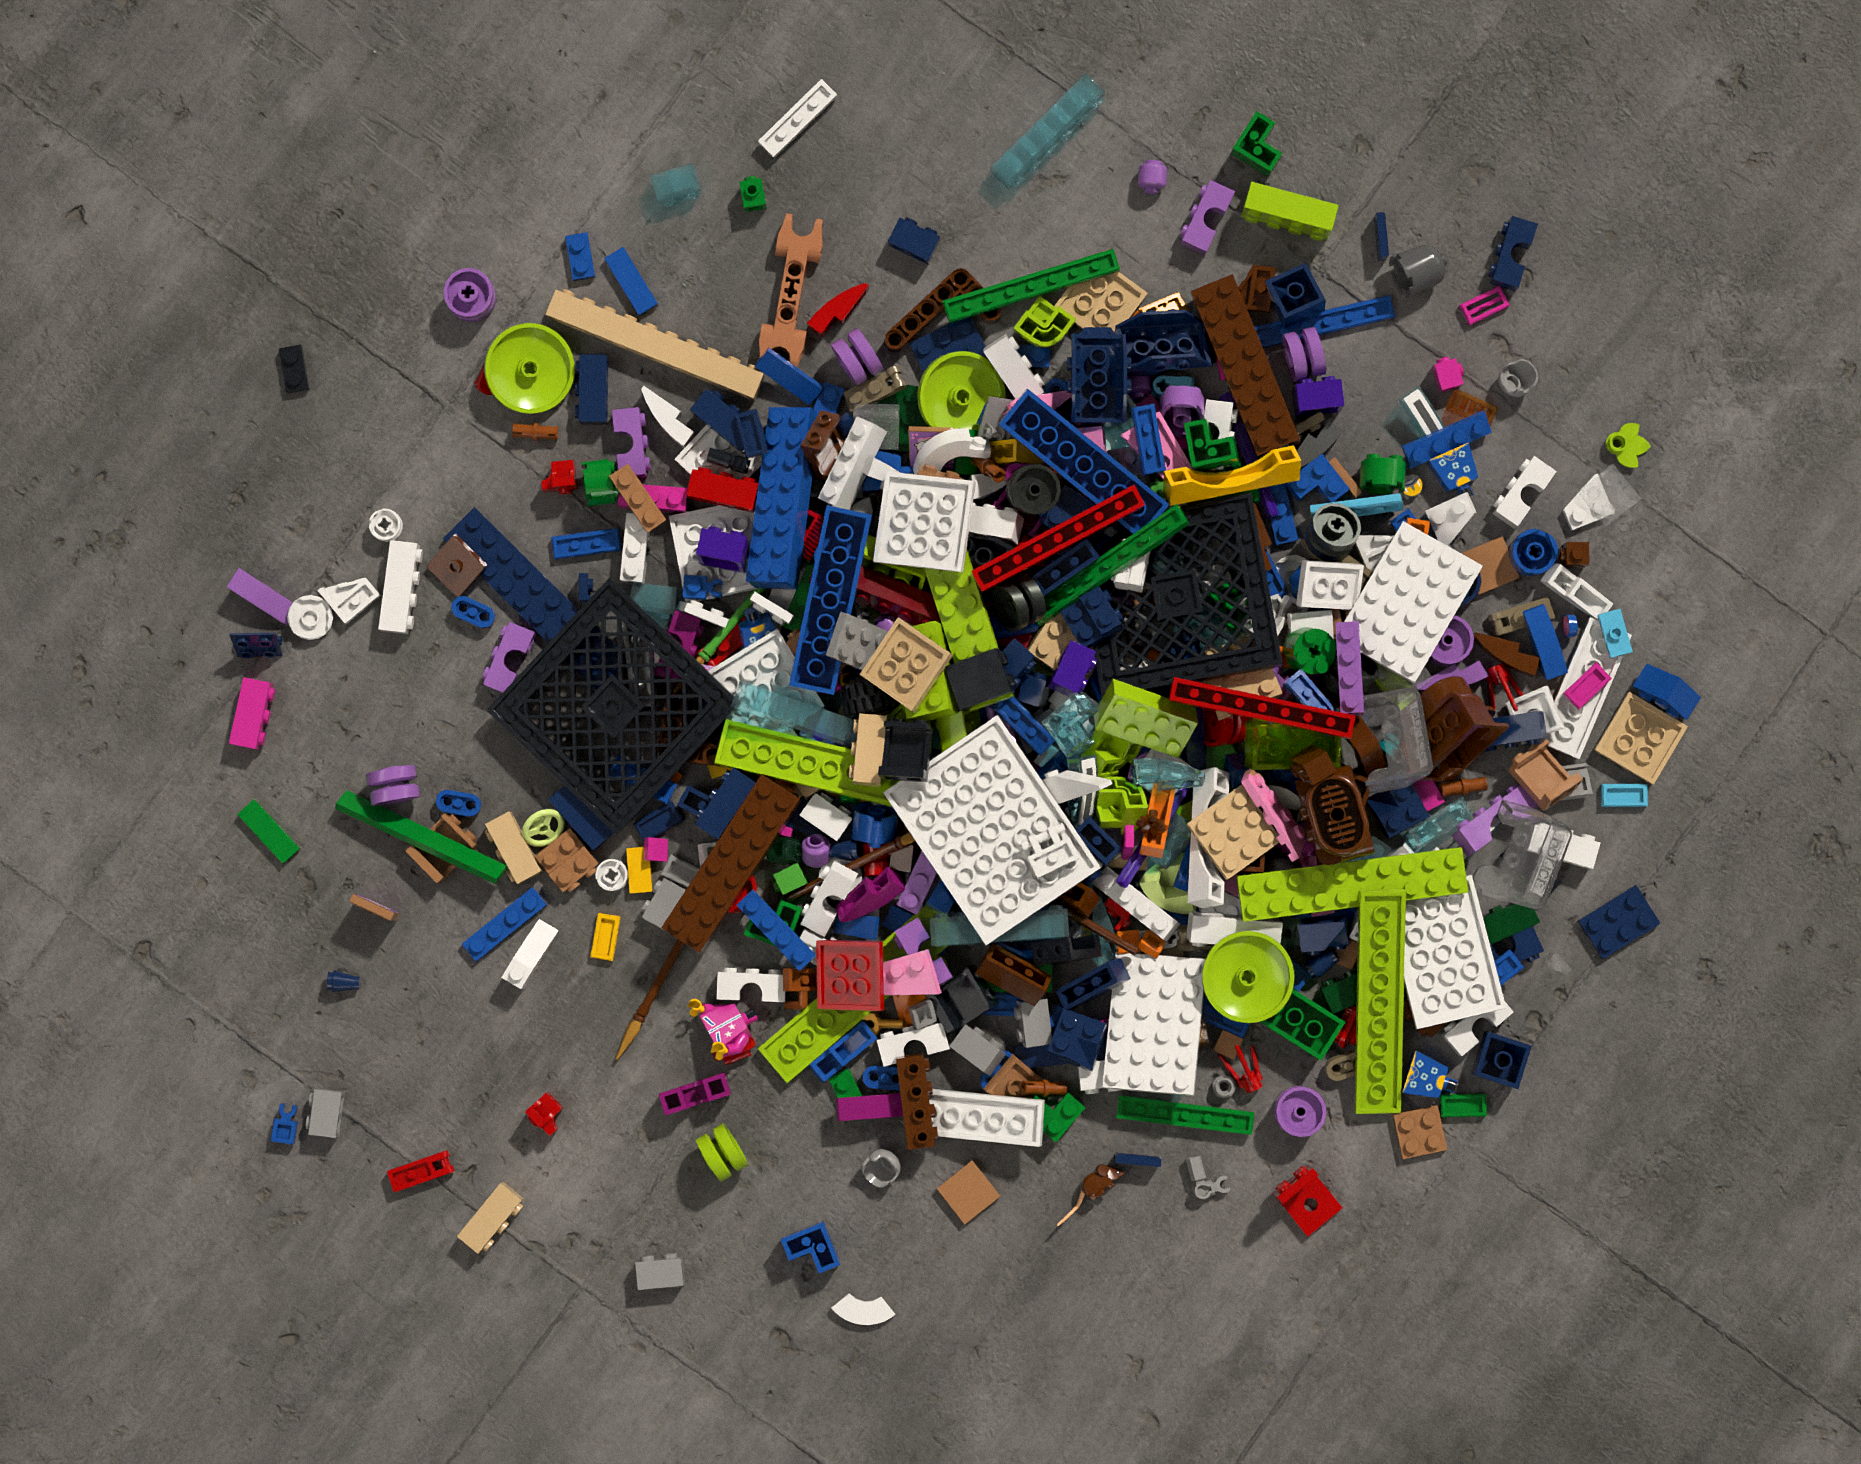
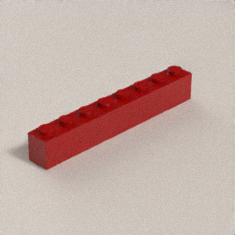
[971,485,1145,593]
[1168,677,1356,739]

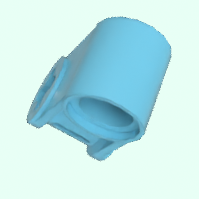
[1151,375,1195,399]

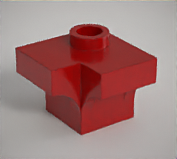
[541,460,578,495]
[525,1092,563,1136]

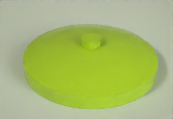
[484,323,575,414]
[917,351,1006,431]
[1202,931,1294,1023]

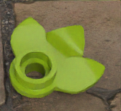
[1606,423,1651,468]

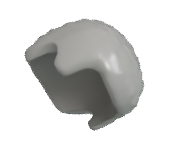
[1498,359,1538,398]
[861,1149,901,1188]

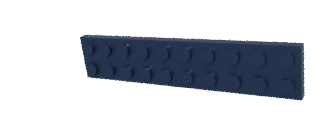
[443,507,627,691]

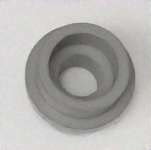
[1213,1075,1235,1098]

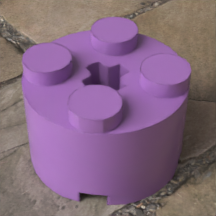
[1159,385,1205,437]

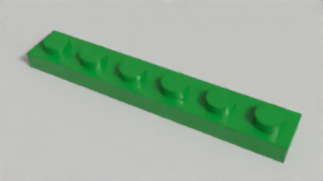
[1116,1095,1255,1135]

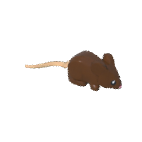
[1057,1164,1124,1226]

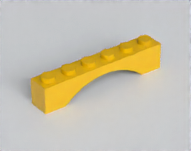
[1163,445,1301,506]

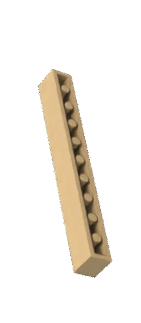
[546,289,765,402]

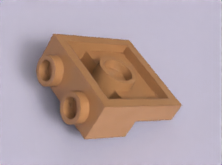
[534,828,598,892]

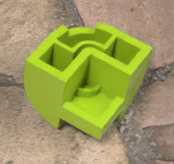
[1013,296,1076,348]
[1081,729,1142,778]
[1093,777,1148,835]

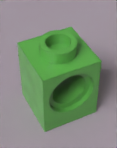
[772,863,808,895]

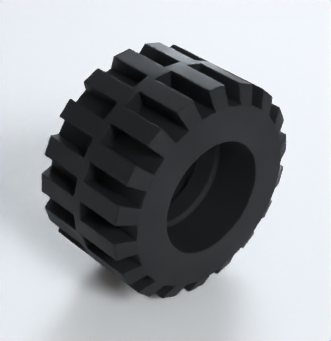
[840,680,901,718]

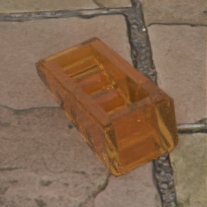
[1445,390,1498,426]

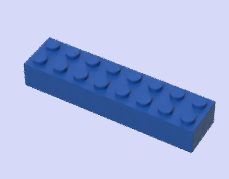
[998,388,1169,534]
[745,407,818,589]
[789,505,872,695]

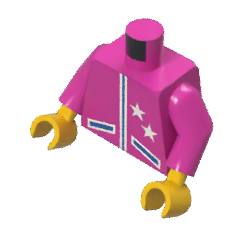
[687,999,758,1060]

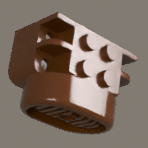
[1399,676,1509,782]
[1294,765,1375,866]

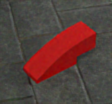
[807,283,869,337]

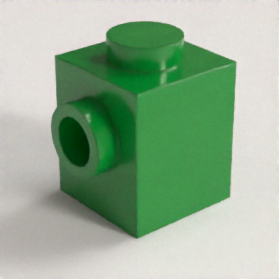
[739,176,767,213]

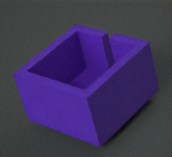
[1292,376,1344,418]
[696,526,750,573]
[1048,640,1097,698]

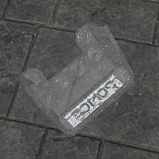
[1361,687,1433,794]
[1473,799,1572,909]

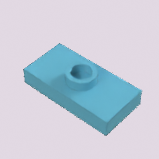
[1597,609,1633,658]

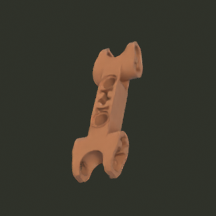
[759,213,823,368]

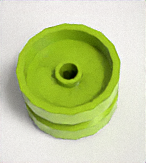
[696,1123,749,1182]

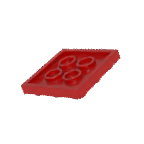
[816,940,884,1011]

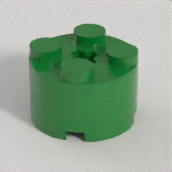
[1359,454,1406,495]
[581,459,619,507]
[1283,627,1337,674]

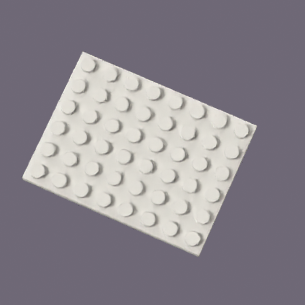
[883,715,1101,945]

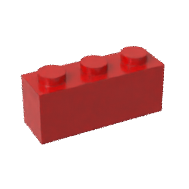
[686,467,759,513]

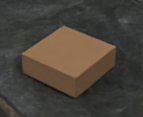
[1213,1030,1243,1060]

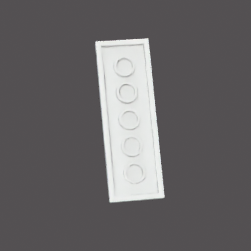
[1541,617,1632,759]
[929,1089,1045,1147]

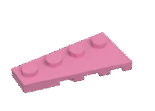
[1120,411,1193,480]
[1241,768,1306,862]
[883,949,942,995]

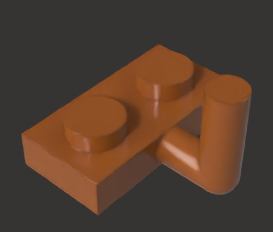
[783,968,817,1010]

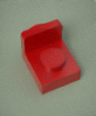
[1104,897,1132,932]

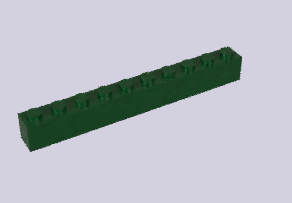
[1319,896,1540,1014]

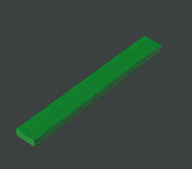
[942,249,1120,324]
[1037,504,1189,626]
[335,790,507,884]

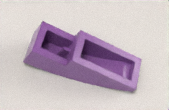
[227,568,293,626]
[1413,661,1488,692]

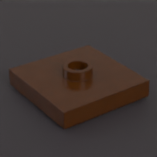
[426,534,488,597]

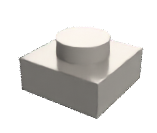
[908,998,937,1030]

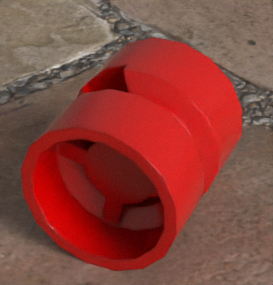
[861,843,890,876]

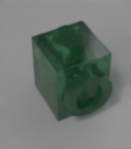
[766,837,802,865]

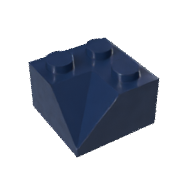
[1265,263,1326,329]
[1366,776,1429,839]
[1298,915,1352,955]
[1047,1009,1108,1072]
[1471,1031,1532,1089]

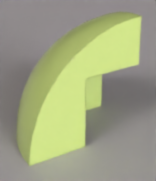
[1140,852,1196,914]

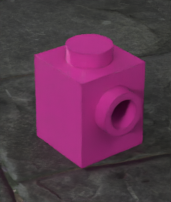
[1431,357,1464,394]

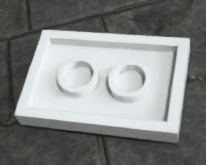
[1296,560,1364,610]

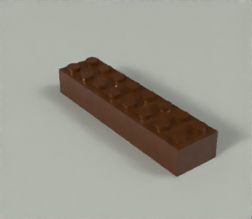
[1191,274,1300,459]
[661,774,801,954]

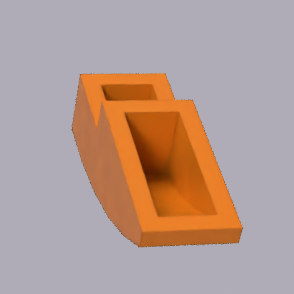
[1140,783,1176,858]

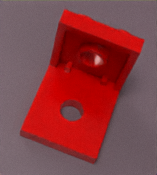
[1272,1165,1343,1237]

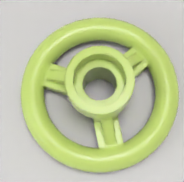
[522,809,565,847]

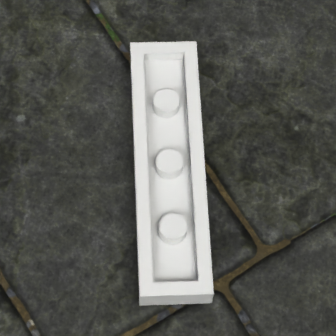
[758,79,837,158]

